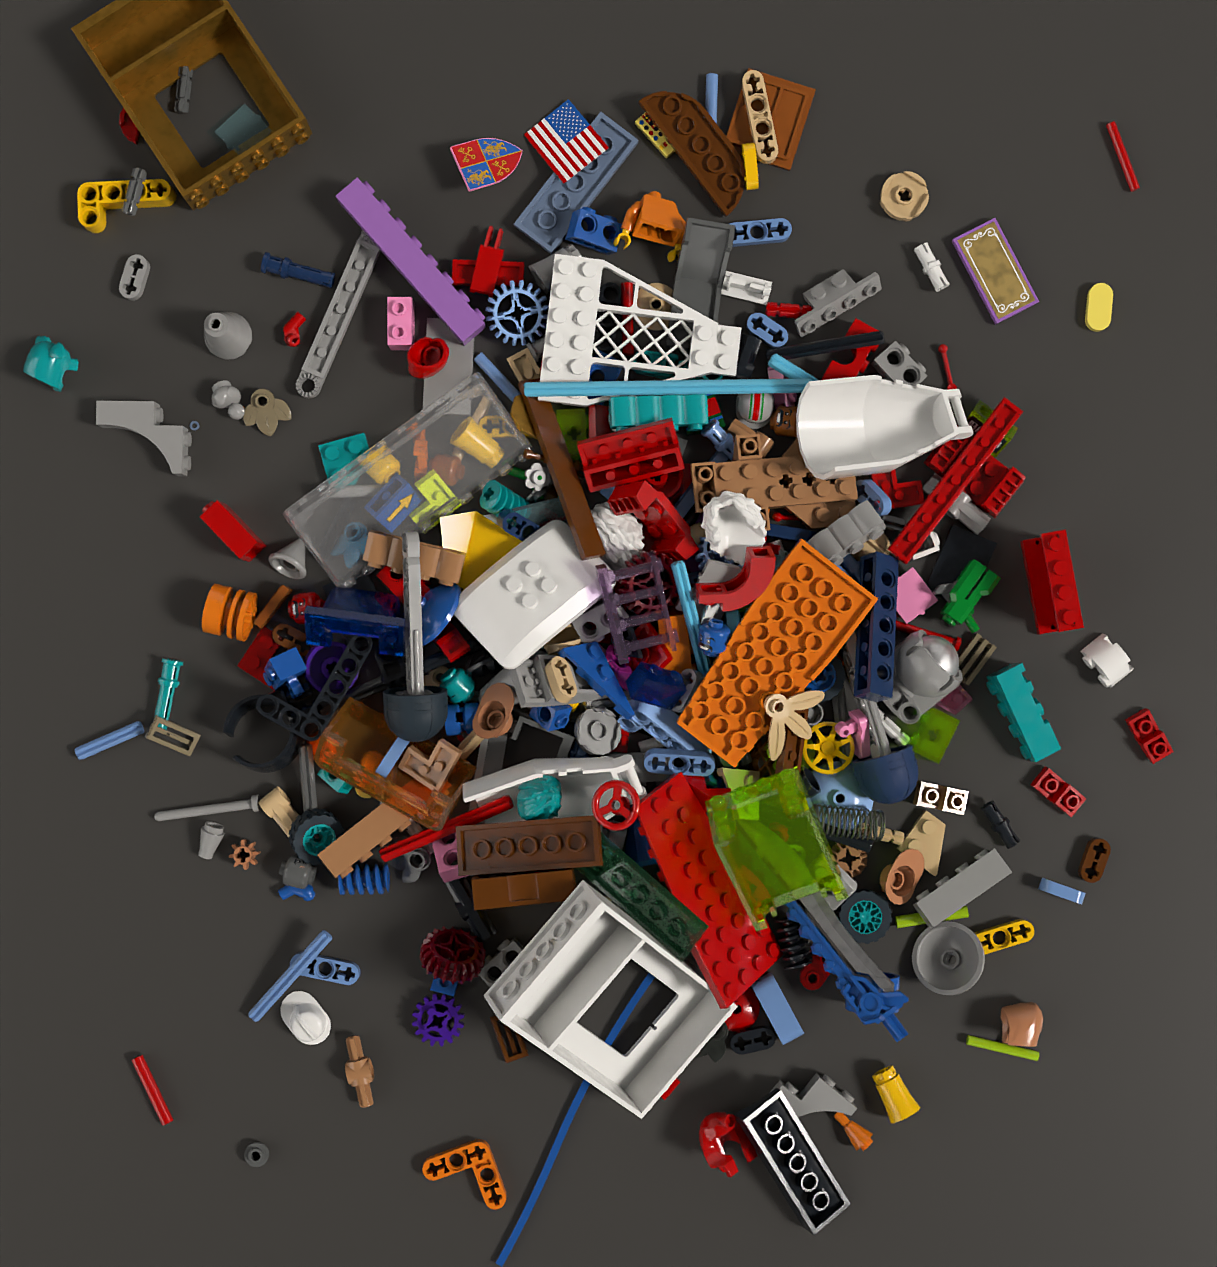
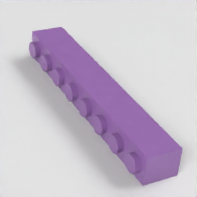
[336,177,486,346]

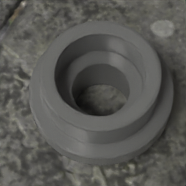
[244,1142,269,1167]

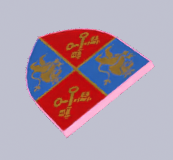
[450,138,523,192]

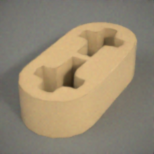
[545,656,577,703]

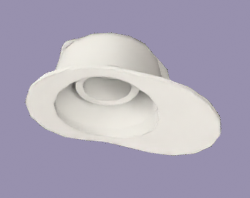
[280,991,331,1045]

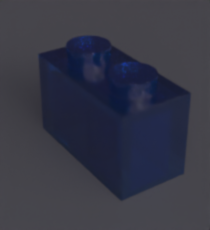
[625,662,687,710]

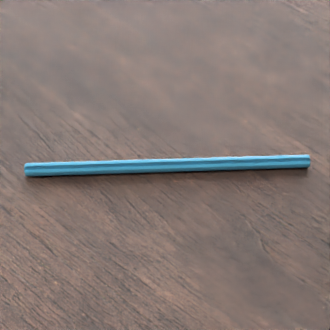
[524,379,813,397]

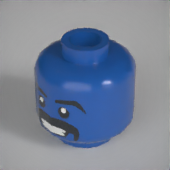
[698,619,731,657]

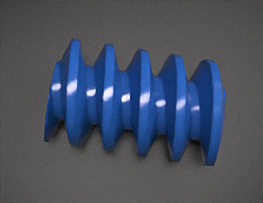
[338,863,390,895]

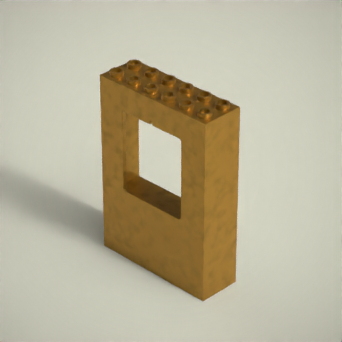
[71,0,312,210]

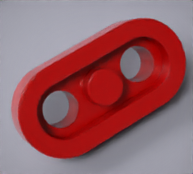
[799,954,830,990]

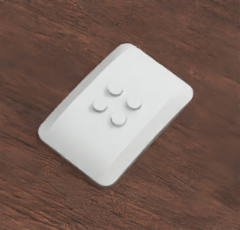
[454,520,616,669]

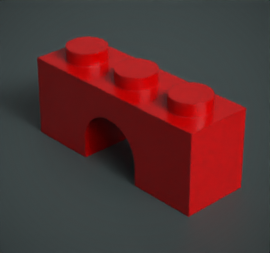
[821,318,879,380]

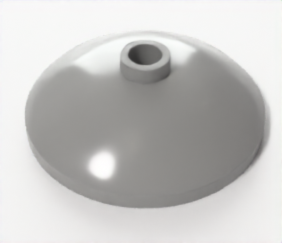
[912,921,985,995]

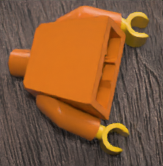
[614,191,686,263]

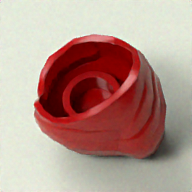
[407,337,449,379]

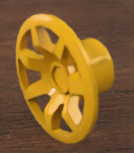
[803,722,855,774]

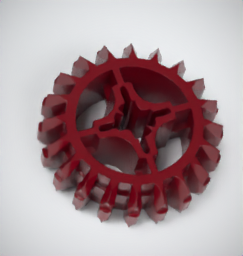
[616,550,679,617]
[420,926,486,985]

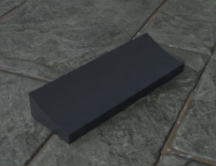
[733,1088,851,1235]

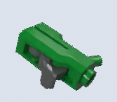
[933,559,1001,633]

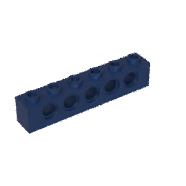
[854,551,899,702]

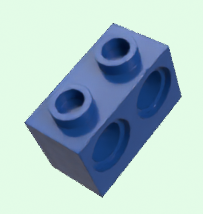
[565,207,623,255]

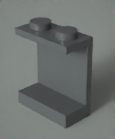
[509,715,575,758]

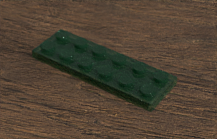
[576,832,709,962]

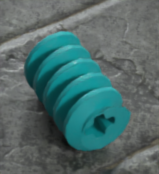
[480,480,531,525]

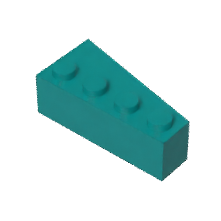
[986,663,1061,762]

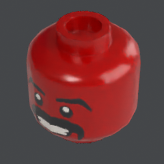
[288,592,326,624]

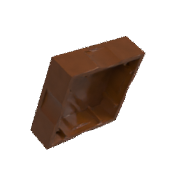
[471,868,577,910]

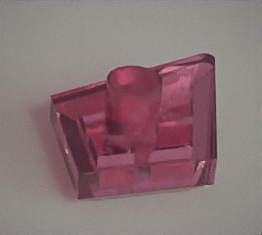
[936,685,973,715]

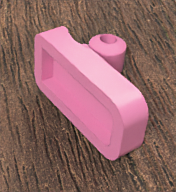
[835,709,871,759]

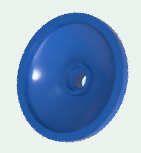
[421,583,461,645]

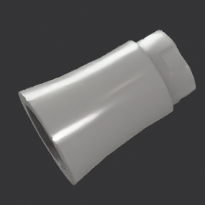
[529,244,582,294]

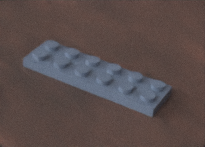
[514,112,639,255]

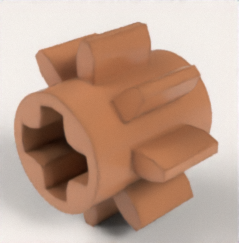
[229,839,261,870]

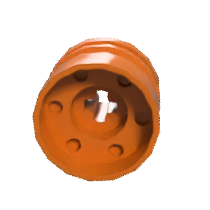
[202,584,258,642]

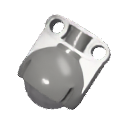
[883,630,963,724]

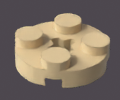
[880,171,929,222]

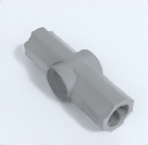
[923,473,991,535]

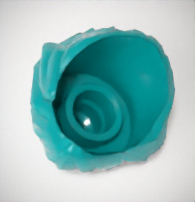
[516,775,562,821]

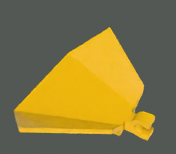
[440,511,523,591]

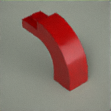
[694,546,776,612]

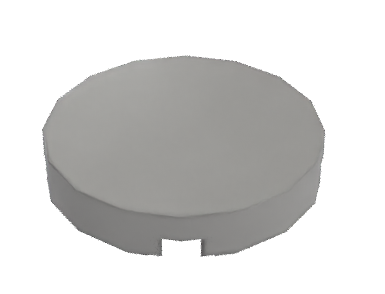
[574,707,621,756]

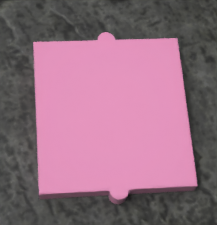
[896,567,938,624]

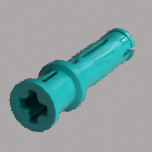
[154,658,184,730]

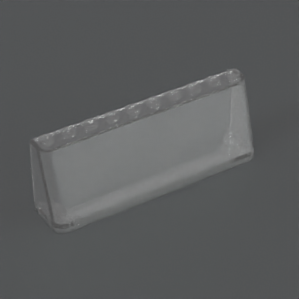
[283,372,535,590]

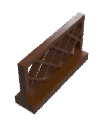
[748,709,809,806]

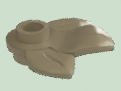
[243,388,292,436]

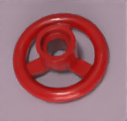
[592,780,640,831]

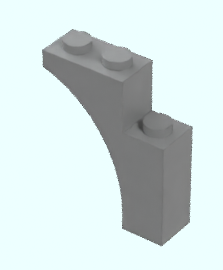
[96,401,192,476]
[770,1072,857,1117]

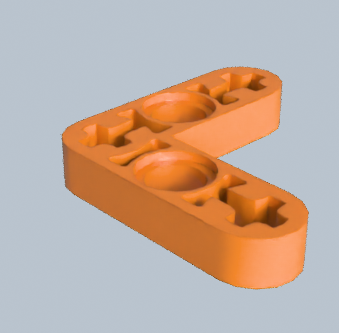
[422,1139,507,1210]

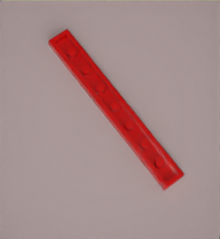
[887,397,1024,565]

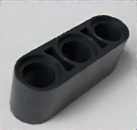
[594,282,621,354]

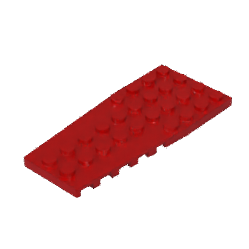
[630,772,783,1009]

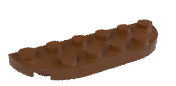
[638,91,745,217]

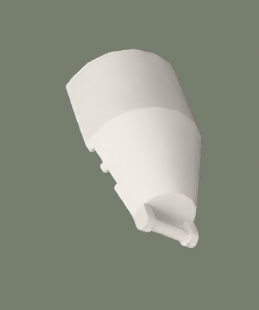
[796,375,974,480]
[463,754,647,824]

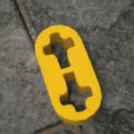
[742,143,759,190]

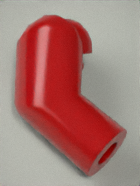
[283,311,306,347]

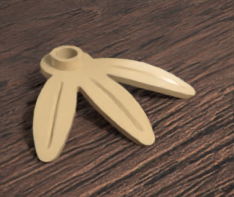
[764,690,825,761]

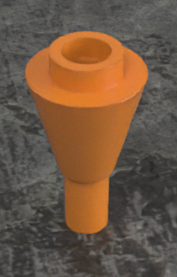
[833,1112,873,1151]

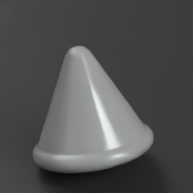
[269,538,306,579]

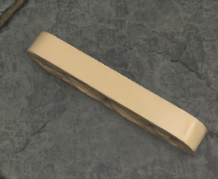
[742,70,778,164]

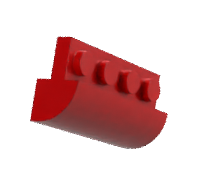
[577,417,685,493]

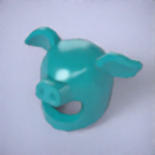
[23,335,78,392]

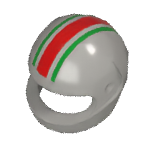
[736,393,775,429]

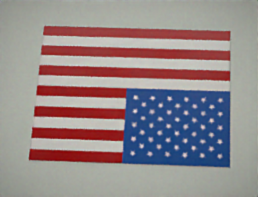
[524,99,609,183]

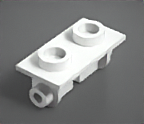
[721,271,772,305]

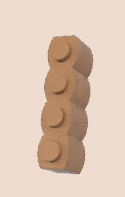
[362,530,466,586]

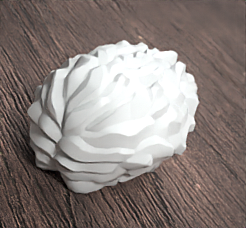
[701,491,767,566]
[590,502,644,571]

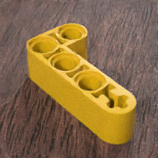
[77,179,177,233]

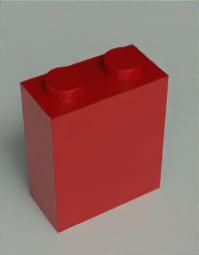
[200,500,267,562]

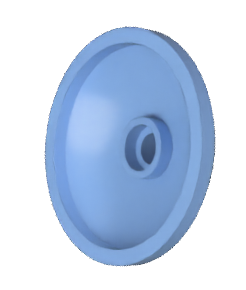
[802,761,873,831]

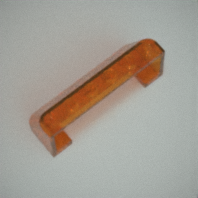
[314,697,477,831]

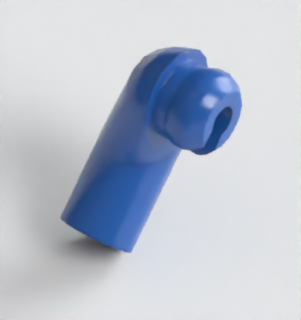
[278,885,315,901]

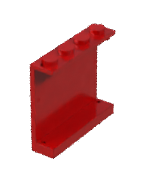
[1020,529,1084,635]

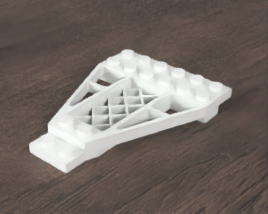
[538,254,741,407]

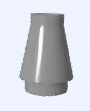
[198,821,225,859]

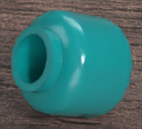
[440,667,475,703]

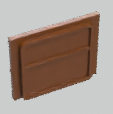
[726,68,816,171]

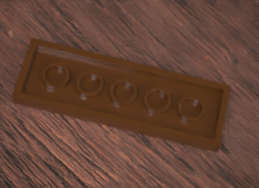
[456,815,603,876]

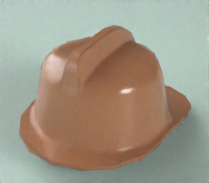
[472,683,515,739]
[880,848,924,905]

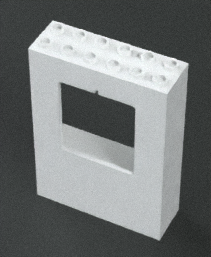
[484,880,738,1119]

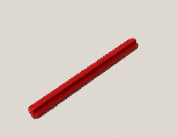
[379,795,514,862]

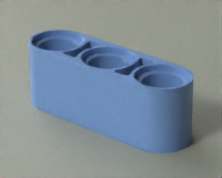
[751,972,804,1045]

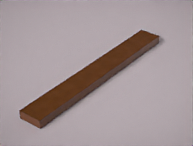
[518,378,606,561]

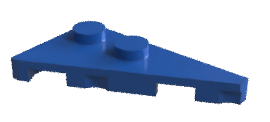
[558,641,635,720]

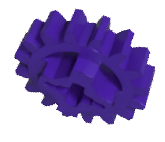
[412,992,465,1047]

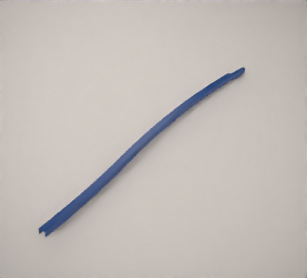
[496,948,675,1267]

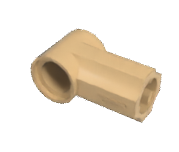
[258,786,299,837]

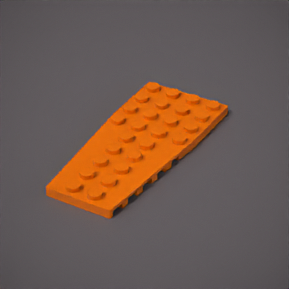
[676,539,878,767]

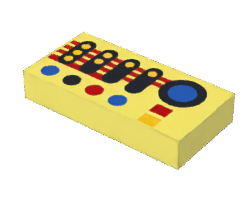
[635,113,675,159]

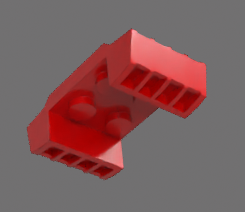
[923,425,1026,519]
[607,480,699,561]

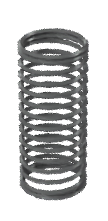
[807,804,886,842]

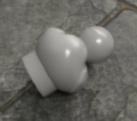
[211,380,245,420]

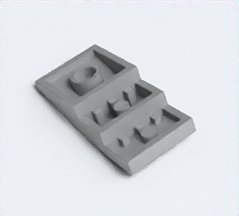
[509,655,608,707]

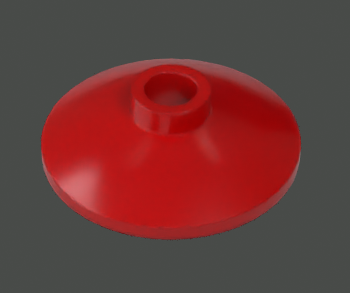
[725,987,760,1032]

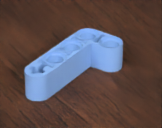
[617,693,712,768]

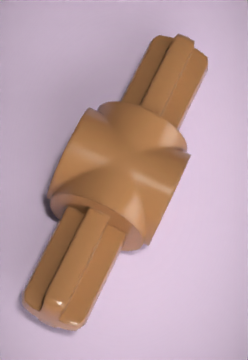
[345,1035,374,1108]

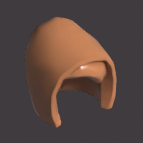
[1000,1002,1043,1047]

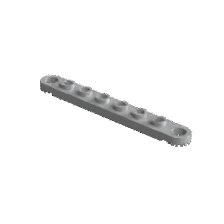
[296,230,381,399]

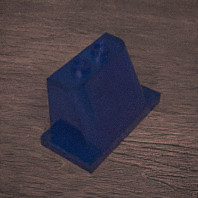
[304,587,405,657]

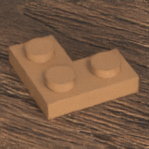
[398,738,463,794]

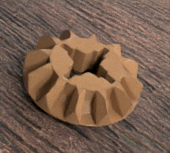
[830,843,868,878]

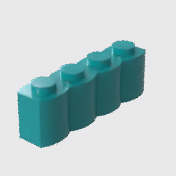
[609,394,708,431]

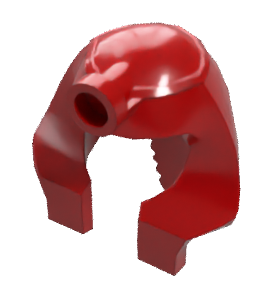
[699,1112,757,1177]

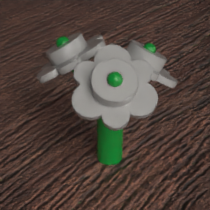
[507,463,553,502]

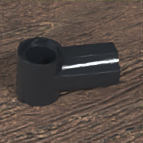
[725,334,762,380]

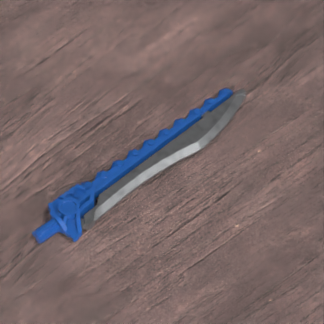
[726,819,909,1042]

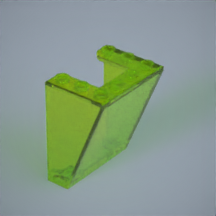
[705,766,849,932]

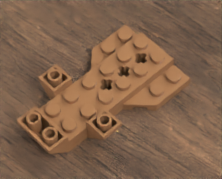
[690,434,858,531]

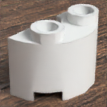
[1080,633,1134,688]

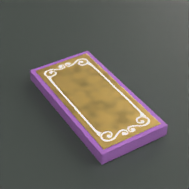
[952,218,1039,325]

